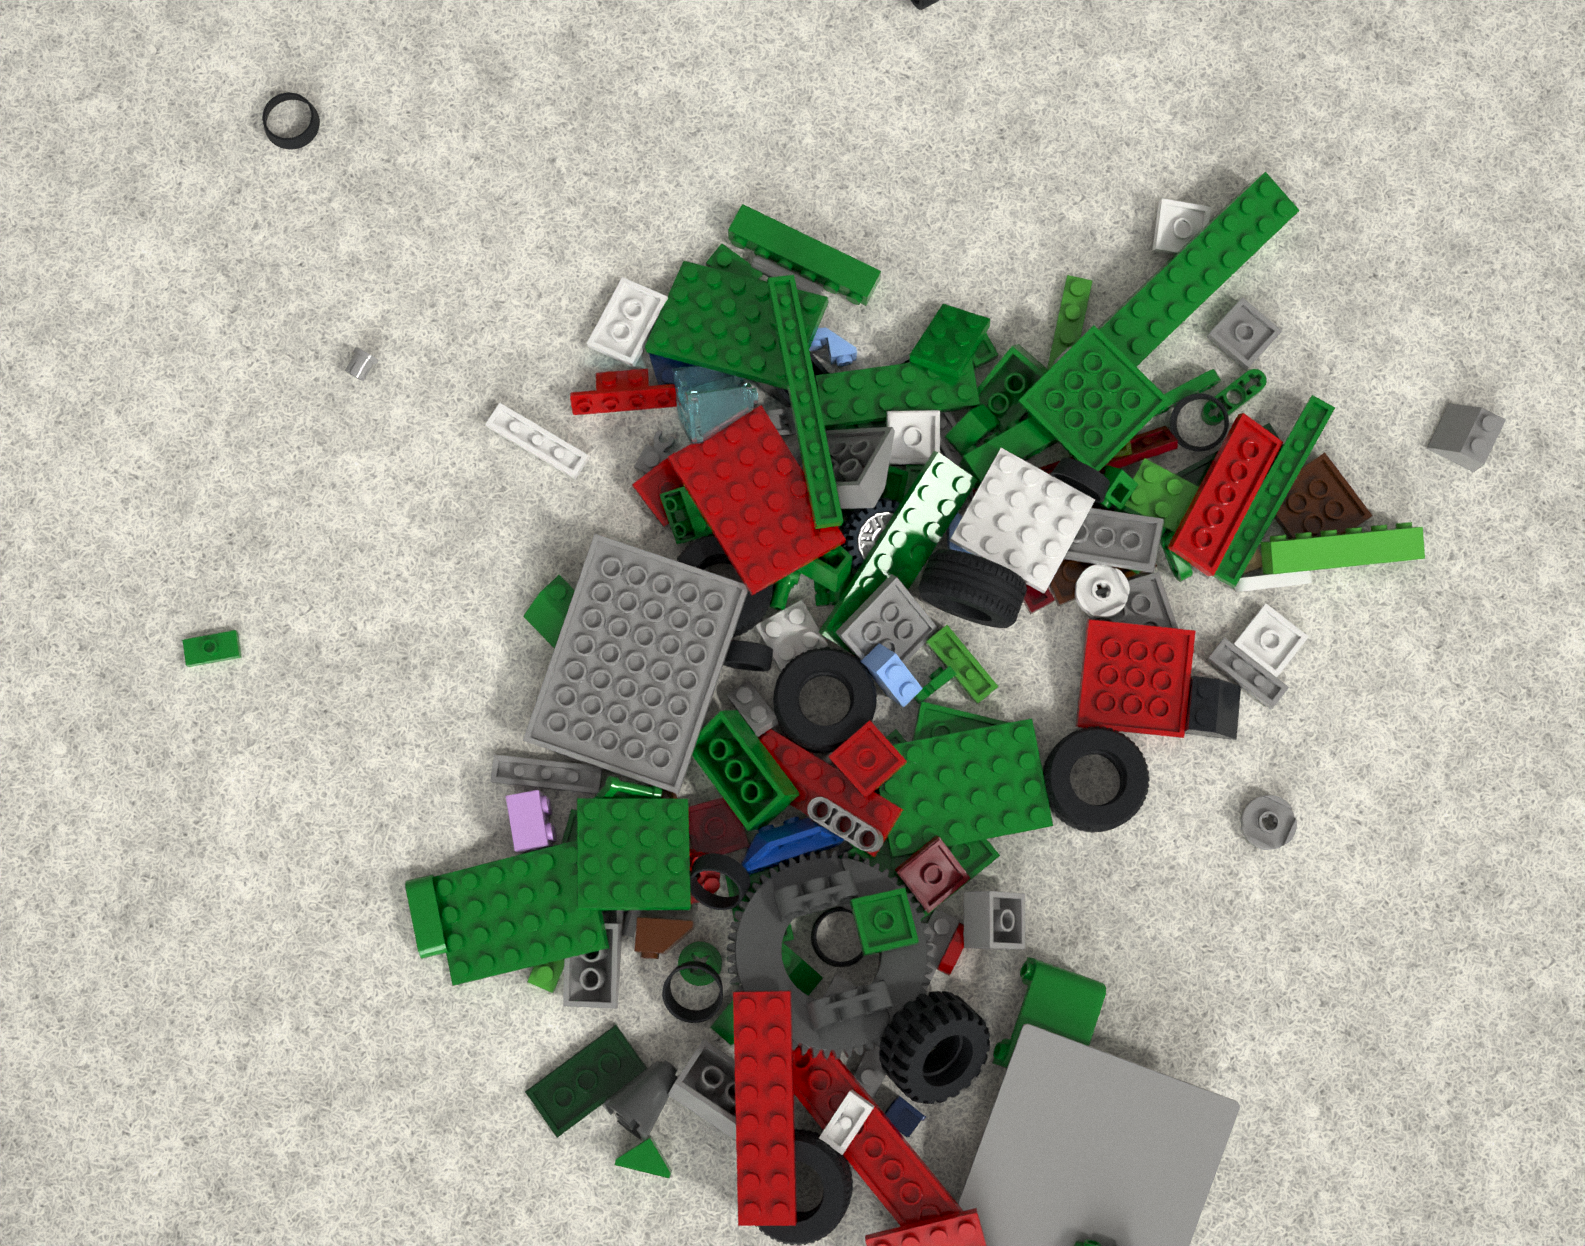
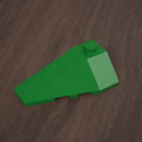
[710,942,823,1045]

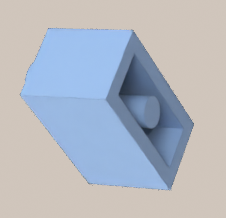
[860,643,923,707]

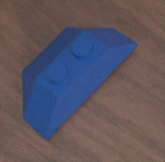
[741,816,844,875]

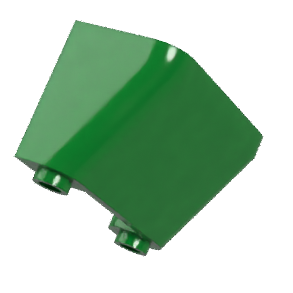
[992,957,1106,1069]

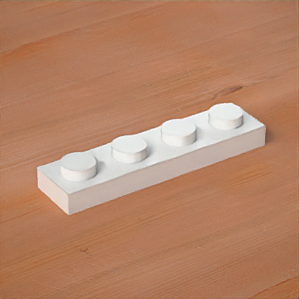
[485,403,589,480]

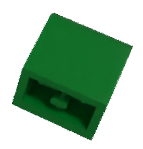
[659,486,713,545]

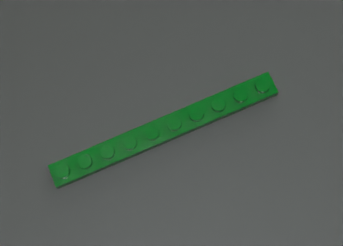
[767,275,843,529]

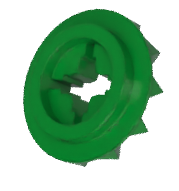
[678,941,722,986]

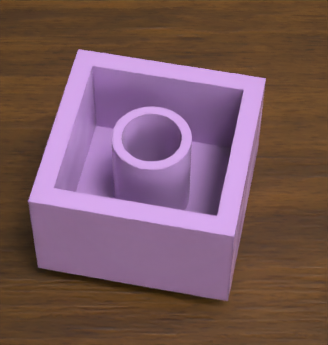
[506,790,557,854]

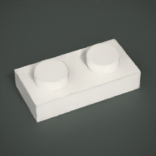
[819,1090,875,1155]

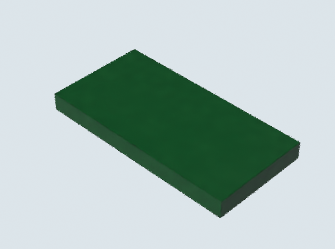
[525,1024,647,1138]

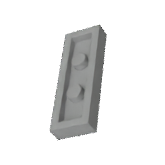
[1206,637,1289,709]

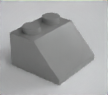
[1426,403,1506,472]

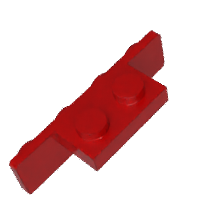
[570,369,677,415]

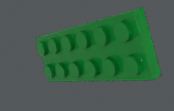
[815,356,980,428]

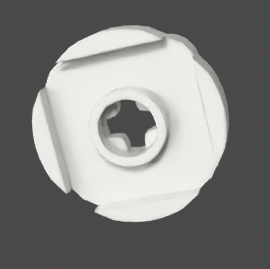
[1075,564,1130,618]

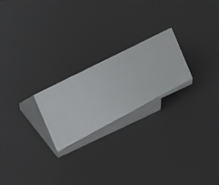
[563,910,623,1009]

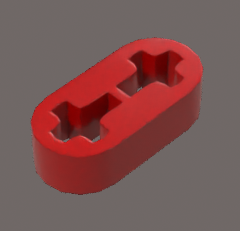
[937,922,964,976]

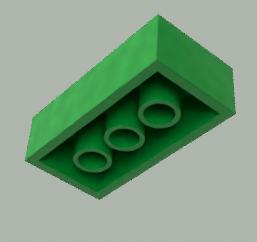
[692,710,800,831]

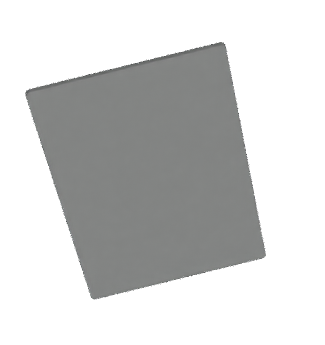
[958,1023,1240,1246]

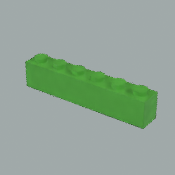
[1260,522,1425,574]

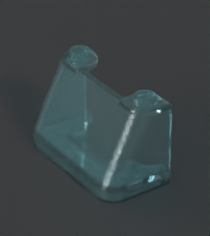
[673,366,758,445]

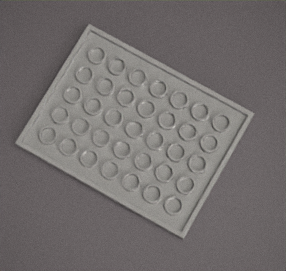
[523,534,748,794]

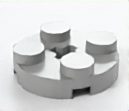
[1240,795,1297,850]

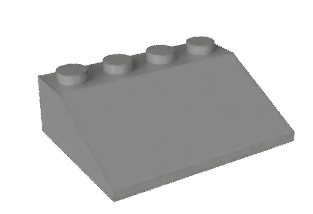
[794,427,895,509]

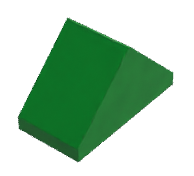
[945,404,1001,456]
[614,1136,672,1178]

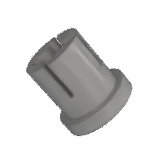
[345,347,379,381]

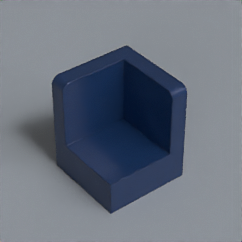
[884,1095,926,1137]

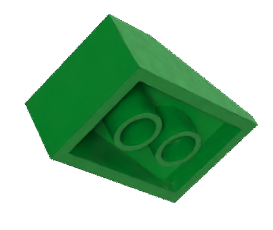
[966,344,1048,435]

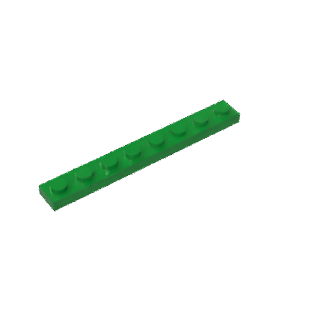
[1213,395,1335,588]

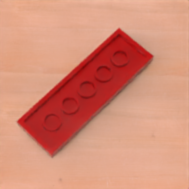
[1167,413,1283,577]
[758,729,903,857]

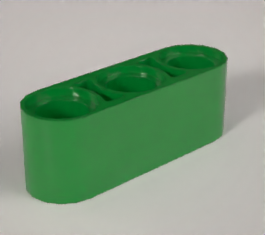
[405,874,449,959]

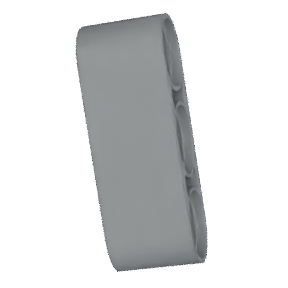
[807,797,884,852]

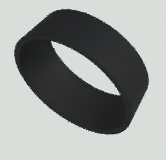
[262,92,320,150]
[1170,393,1229,452]
[1050,458,1110,503]
[690,853,750,910]
[811,907,864,967]
[662,961,723,1023]

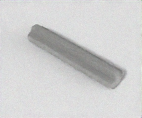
[751,255,823,295]

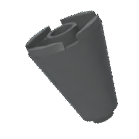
[602,1060,678,1141]

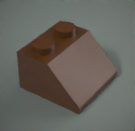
[634,917,695,959]

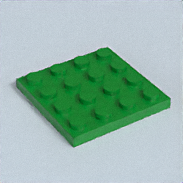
[1018,325,1170,471]
[577,798,691,910]

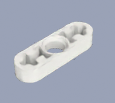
[1235,571,1312,592]

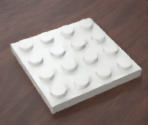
[949,448,1095,593]

